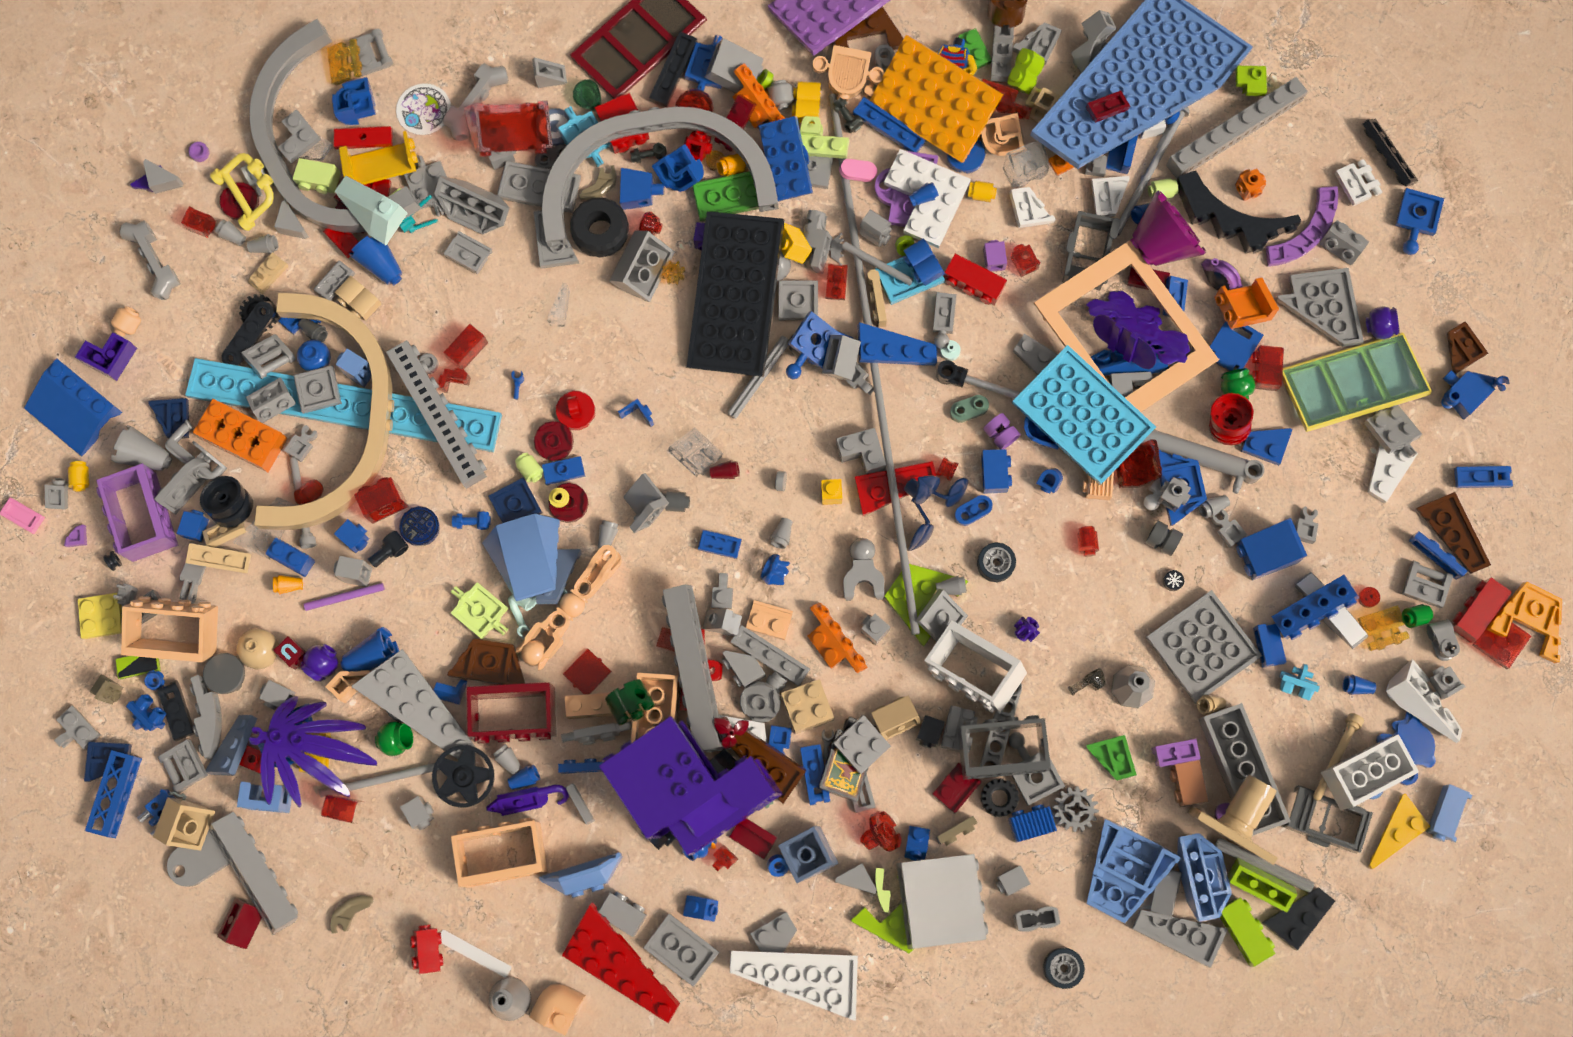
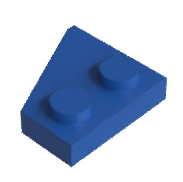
[1241,428,1293,466]

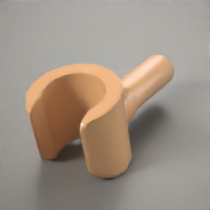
[864,83,875,100]

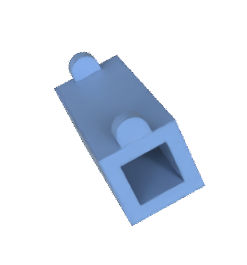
[1427,784,1472,842]

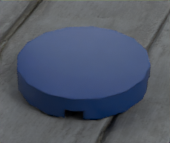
[947,139,985,173]

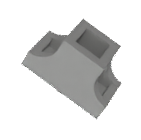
[702,609,742,636]

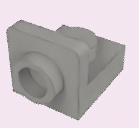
[45,478,69,510]

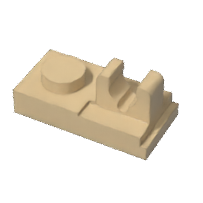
[248,252,289,295]

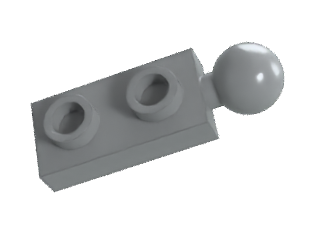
[933,292,957,349]

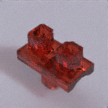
[826,264,848,300]

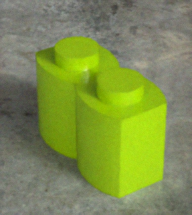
[1008,48,1045,94]

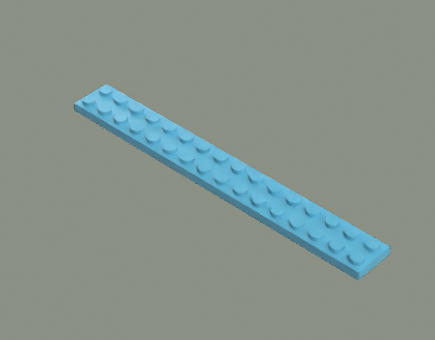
[185,358,502,452]

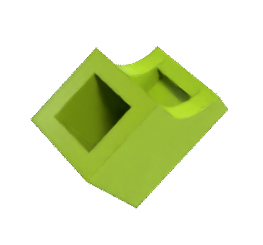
[1236,65,1267,96]

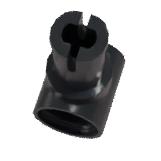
[368,531,409,567]

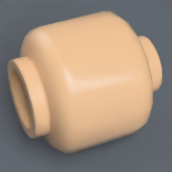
[111,306,141,336]

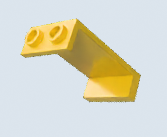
[339,131,418,185]

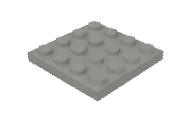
[1146,590,1262,704]

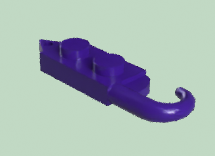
[486,784,569,816]

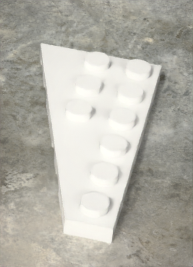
[730,951,858,1021]

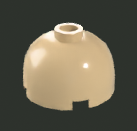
[236,628,279,670]

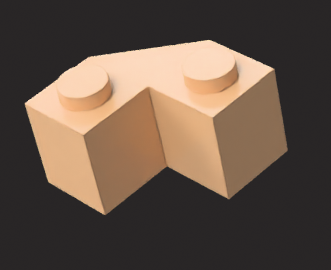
[325,670,372,703]

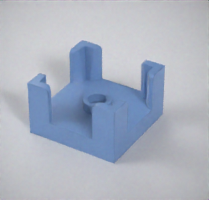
[237,782,292,813]

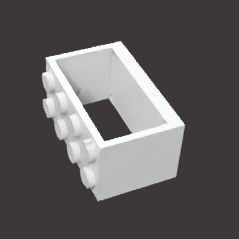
[924,620,1027,714]

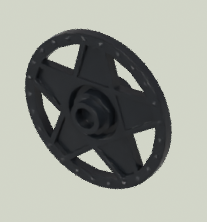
[432,745,495,808]

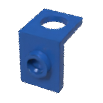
[618,399,654,427]

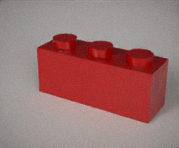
[943,253,1007,306]
[1452,577,1511,643]

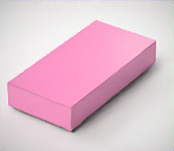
[0,497,45,534]

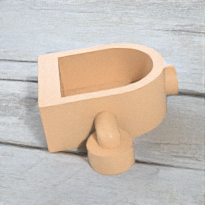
[813,45,884,101]

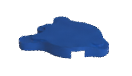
[1376,711,1436,768]

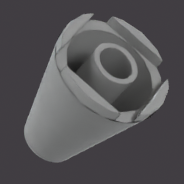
[111,425,172,471]
[489,978,531,1021]

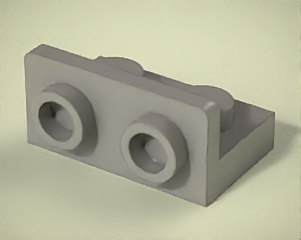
[246,377,296,423]

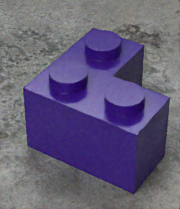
[75,332,137,381]

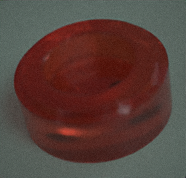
[1358,587,1380,608]

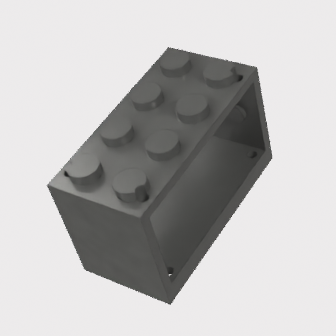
[957,715,1051,780]

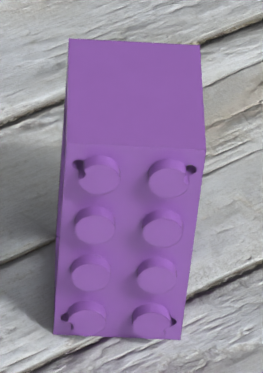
[96,463,179,562]

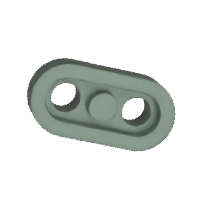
[950,395,989,423]

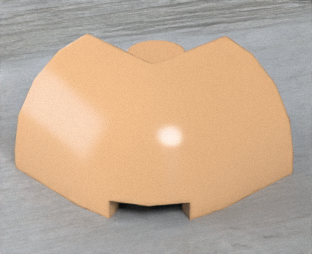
[981,113,1026,156]
[529,984,586,1035]

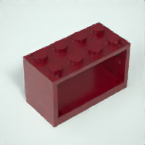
[467,682,556,744]

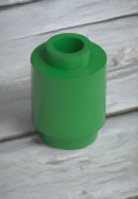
[1402,604,1433,628]

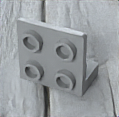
[624,473,669,533]

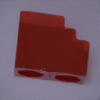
[321,795,365,824]

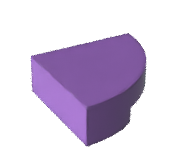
[64,524,87,547]

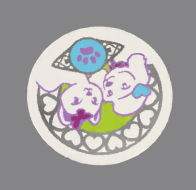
[396,84,451,135]

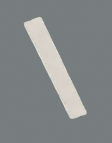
[441,930,512,978]

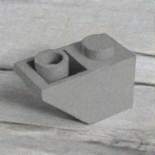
[722,651,766,688]

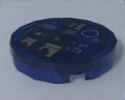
[399,506,440,546]

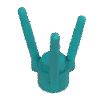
[400,195,438,234]

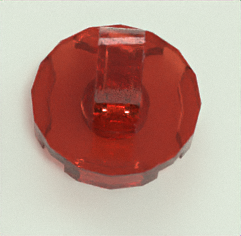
[860,811,901,852]

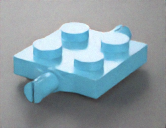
[558,106,611,167]

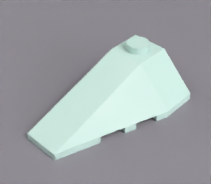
[335,175,408,245]

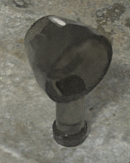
[1067,668,1106,696]

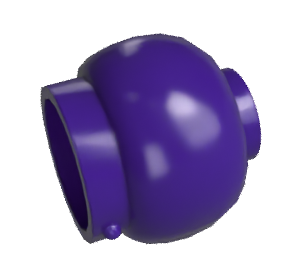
[1366,306,1400,340]
[300,644,338,682]

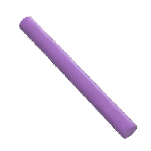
[304,583,385,611]

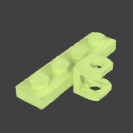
[800,116,849,159]

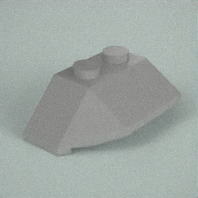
[434,176,510,234]

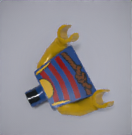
[936,37,977,76]

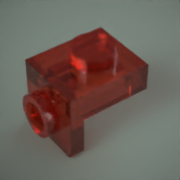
[438,368,471,393]

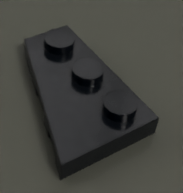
[1262,887,1335,951]

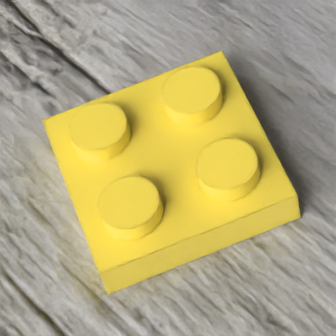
[78,593,122,639]

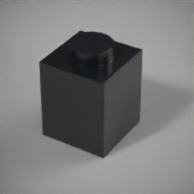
[916,715,945,749]

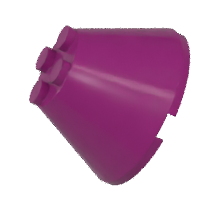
[1130,190,1207,266]

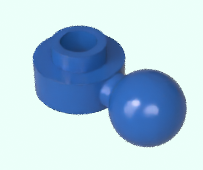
[767,854,791,877]

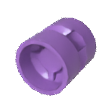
[983,413,1021,450]

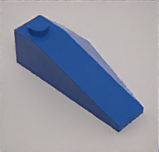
[1091,341,1169,375]

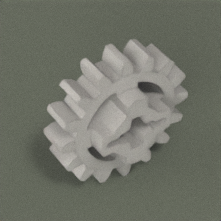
[1052,786,1099,832]

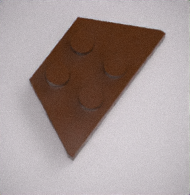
[447,638,525,685]

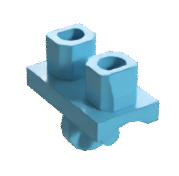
[1280,664,1320,700]

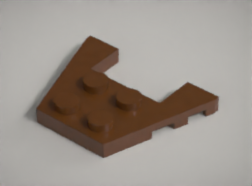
[835,6,904,50]

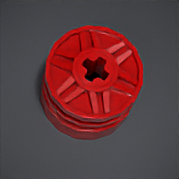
[1209,393,1254,446]

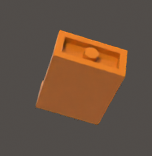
[1214,277,1279,329]

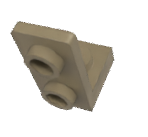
[90,674,124,705]

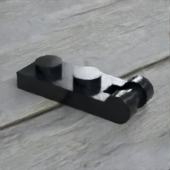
[156,680,195,741]

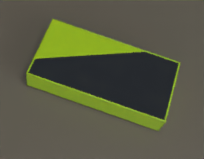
[115,656,161,680]

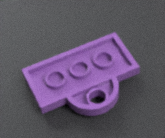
[875,151,938,227]

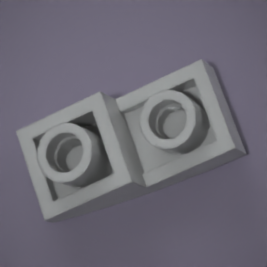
[1151,870,1182,917]

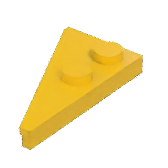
[1369,794,1431,869]

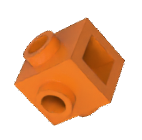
[1235,168,1266,201]

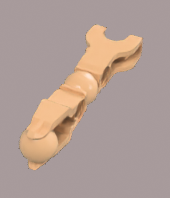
[516,545,622,671]

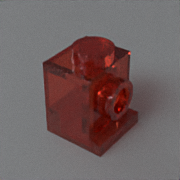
[181,206,216,238]
[1010,244,1040,277]

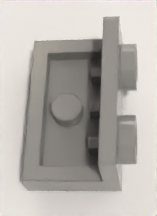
[1320,220,1369,265]

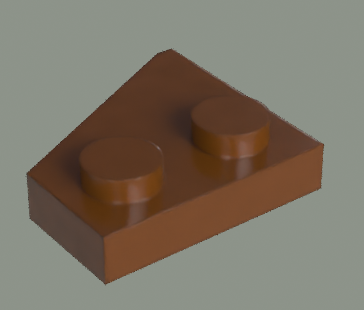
[1447,321,1488,374]

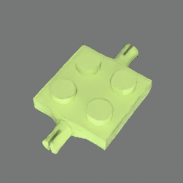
[451,582,509,639]

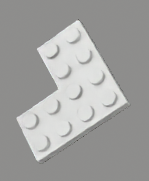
[884,149,971,249]

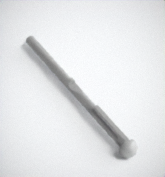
[1118,107,1189,236]

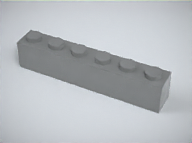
[209,812,298,935]

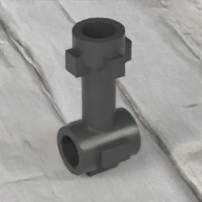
[832,97,863,133]
[630,143,667,164]

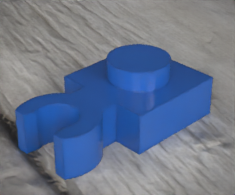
[769,725,792,755]

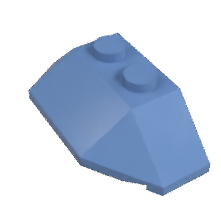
[1177,833,1232,922]
[539,852,623,898]

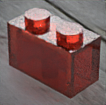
[443,324,488,371]
[1251,345,1284,391]

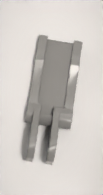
[179,563,206,604]

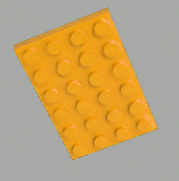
[869,35,1004,163]

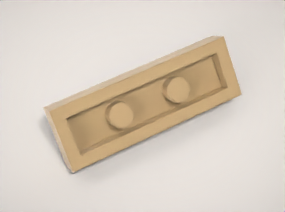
[185,543,251,574]

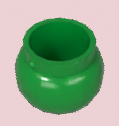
[1221,368,1255,400]
[375,721,414,756]

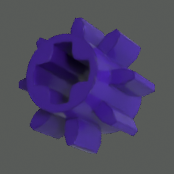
[1014,616,1040,642]

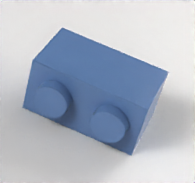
[336,348,372,388]

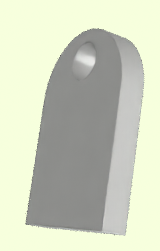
[167,827,229,887]

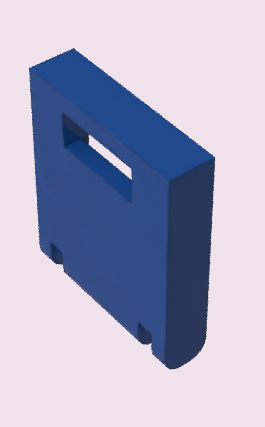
[1210,321,1264,371]

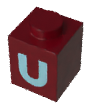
[273,636,306,670]

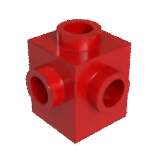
[684,131,713,162]

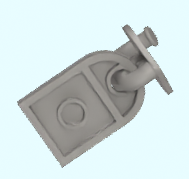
[154,420,227,514]

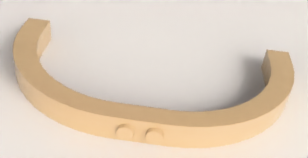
[255,293,394,530]

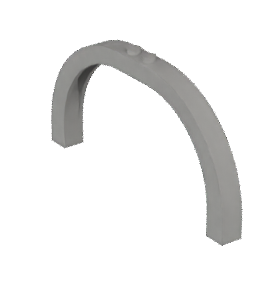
[250,19,421,233]
[542,107,779,247]

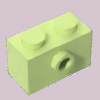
[292,158,341,194]

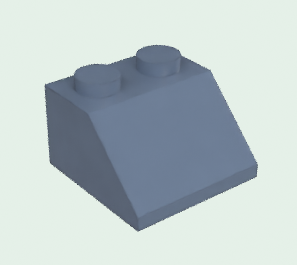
[778,826,839,883]

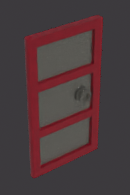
[570,0,707,99]

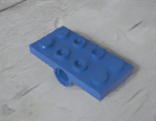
[759,116,813,202]

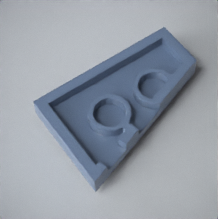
[536,549,581,604]
[206,715,257,776]

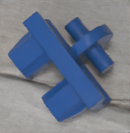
[126,694,166,731]

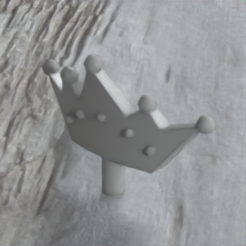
[829,233,844,266]

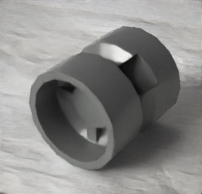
[1146,520,1183,556]

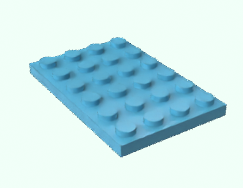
[1012,345,1156,485]

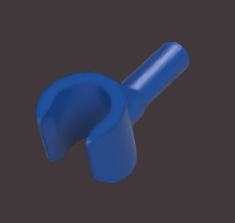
[511,371,524,400]

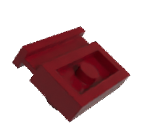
[932,762,982,814]

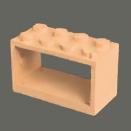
[121,596,218,662]
[451,818,548,888]

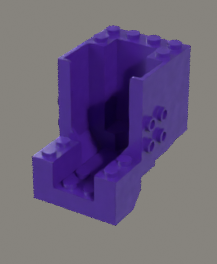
[599,716,782,856]

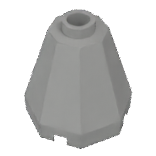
[1111,665,1155,709]

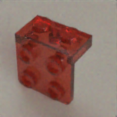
[1116,439,1162,488]

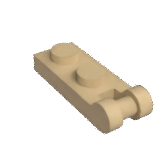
[867,269,887,328]

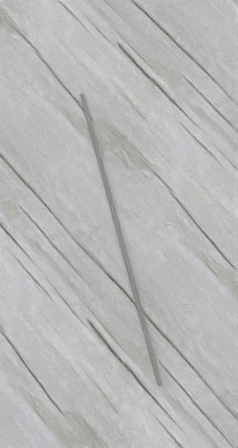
[829,94,920,635]

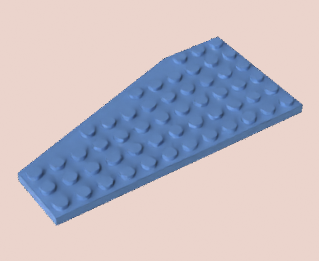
[1030,0,1253,169]

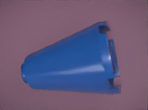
[349,236,403,286]
[340,627,399,672]

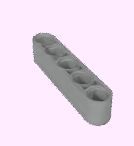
[980,683,1022,767]

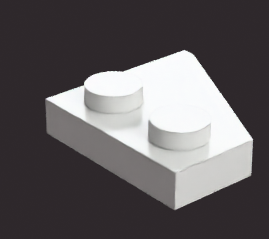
[1009,187,1055,228]

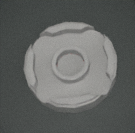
[740,682,781,723]

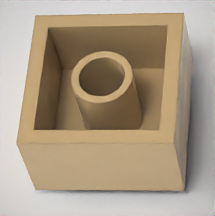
[781,679,834,734]

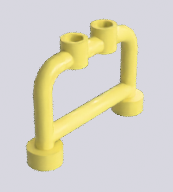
[210,153,274,231]

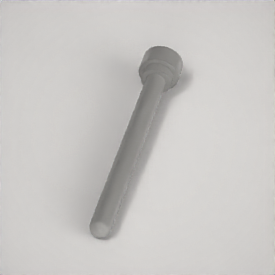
[289,457,317,549]

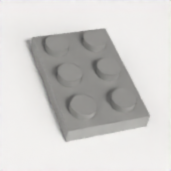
[644,913,719,987]

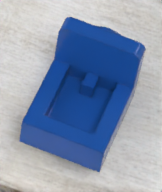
[904,826,930,861]
[683,895,718,922]

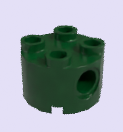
[605,679,655,726]

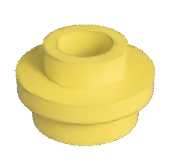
[549,488,569,508]

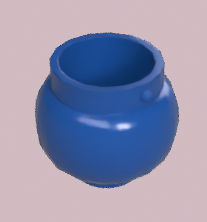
[297,340,331,371]

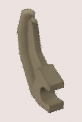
[579,165,617,200]
[330,895,373,934]

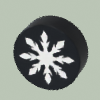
[1163,570,1185,591]

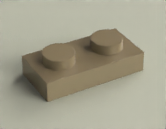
[936,816,977,846]

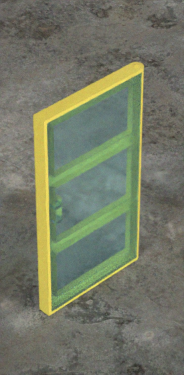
[1279,332,1432,432]

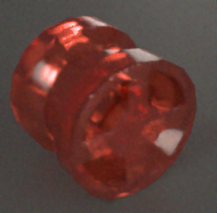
[936,457,959,481]

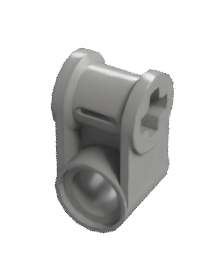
[1426,619,1460,661]

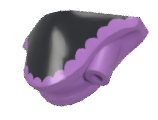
[1201,258,1243,290]

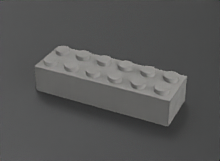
[1199,703,1291,836]

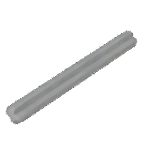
[728,336,789,419]
[1215,838,1314,892]

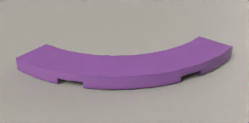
[1265,186,1338,267]

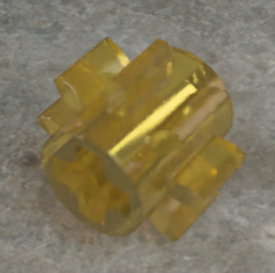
[661,260,685,285]

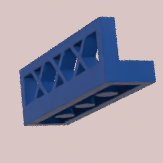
[85,750,142,839]

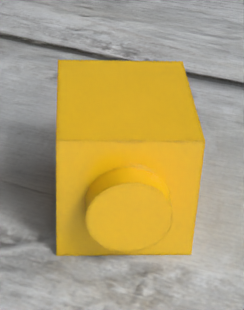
[821,479,843,505]

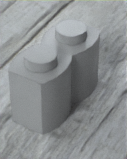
[860,209,892,247]
[1013,906,1060,932]

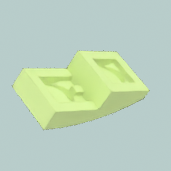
[875,868,891,913]

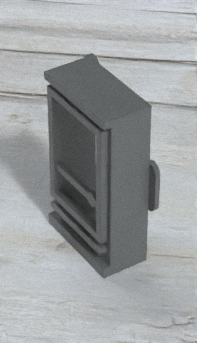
[1062,211,1120,290]
[1283,785,1373,854]

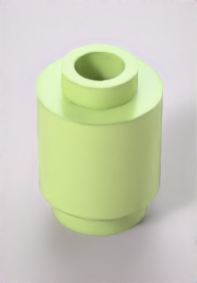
[1148,178,1178,198]
[515,453,543,483]

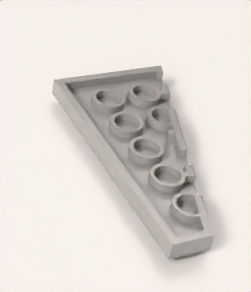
[351,649,476,760]

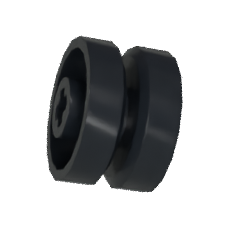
[200,476,253,528]

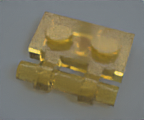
[327,39,363,85]
[1358,605,1409,651]

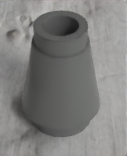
[298,319,328,342]

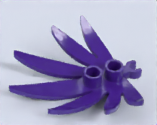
[249,696,377,808]

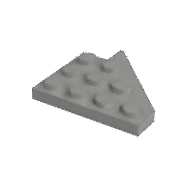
[1276,268,1364,347]

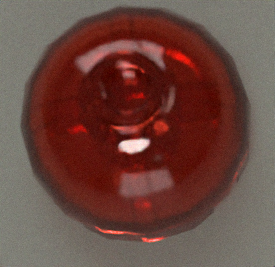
[675,88,714,112]

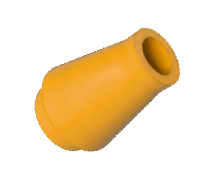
[273,575,303,595]

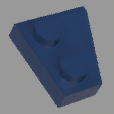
[148,398,189,439]
[84,742,132,782]

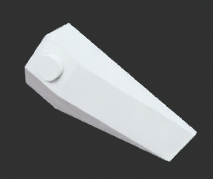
[1386,659,1463,743]

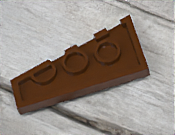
[1416,492,1491,574]

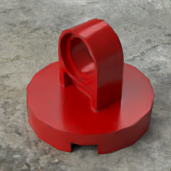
[556,391,596,430]

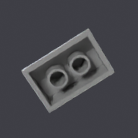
[609,231,675,302]

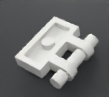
[1334,159,1383,206]

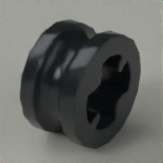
[103,551,122,571]

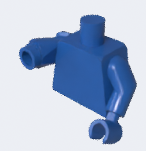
[1441,370,1510,420]

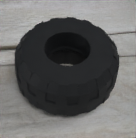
[570,197,629,258]

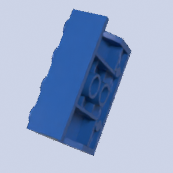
[24,359,122,456]

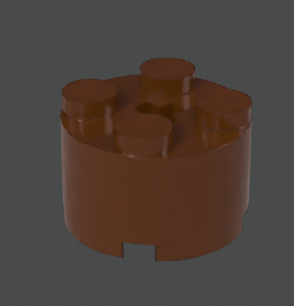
[987,0,1027,28]

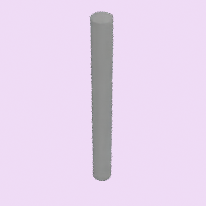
[842,241,913,286]

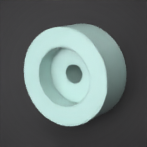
[940,340,961,361]

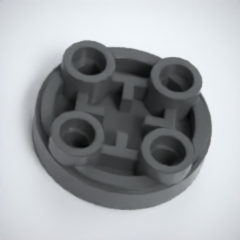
[203,653,245,694]

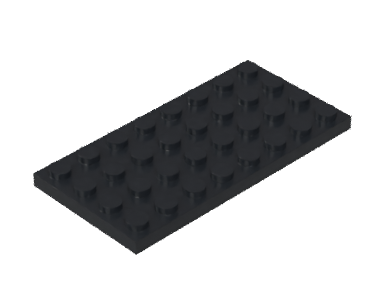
[686,211,785,377]

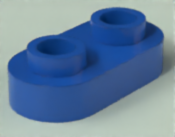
[955,495,993,526]

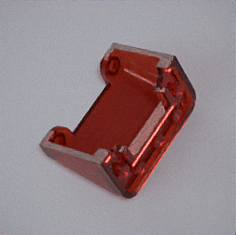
[464,101,553,157]

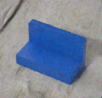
[1106,135,1138,175]
[1253,624,1287,668]

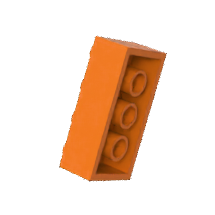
[193,399,288,473]

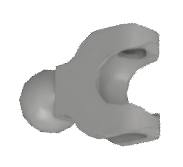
[843,538,884,601]

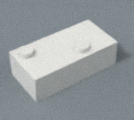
[1321,734,1419,810]

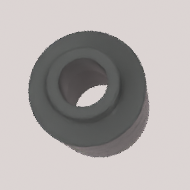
[662,491,690,512]

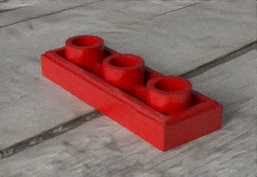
[334,126,393,150]

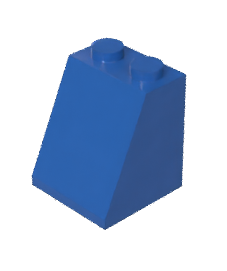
[1236,518,1307,581]

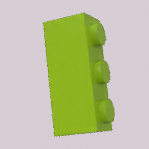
[1228,857,1297,912]
[1220,897,1276,967]

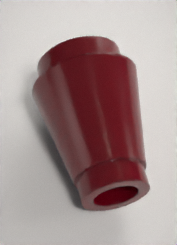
[709,460,740,479]

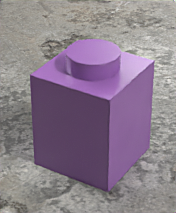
[983,240,1007,272]

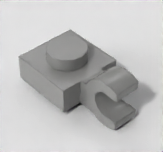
[846,362,874,395]
[711,573,733,609]

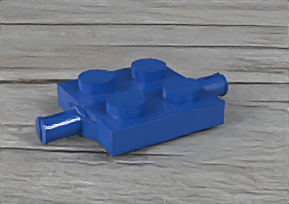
[685,35,722,96]

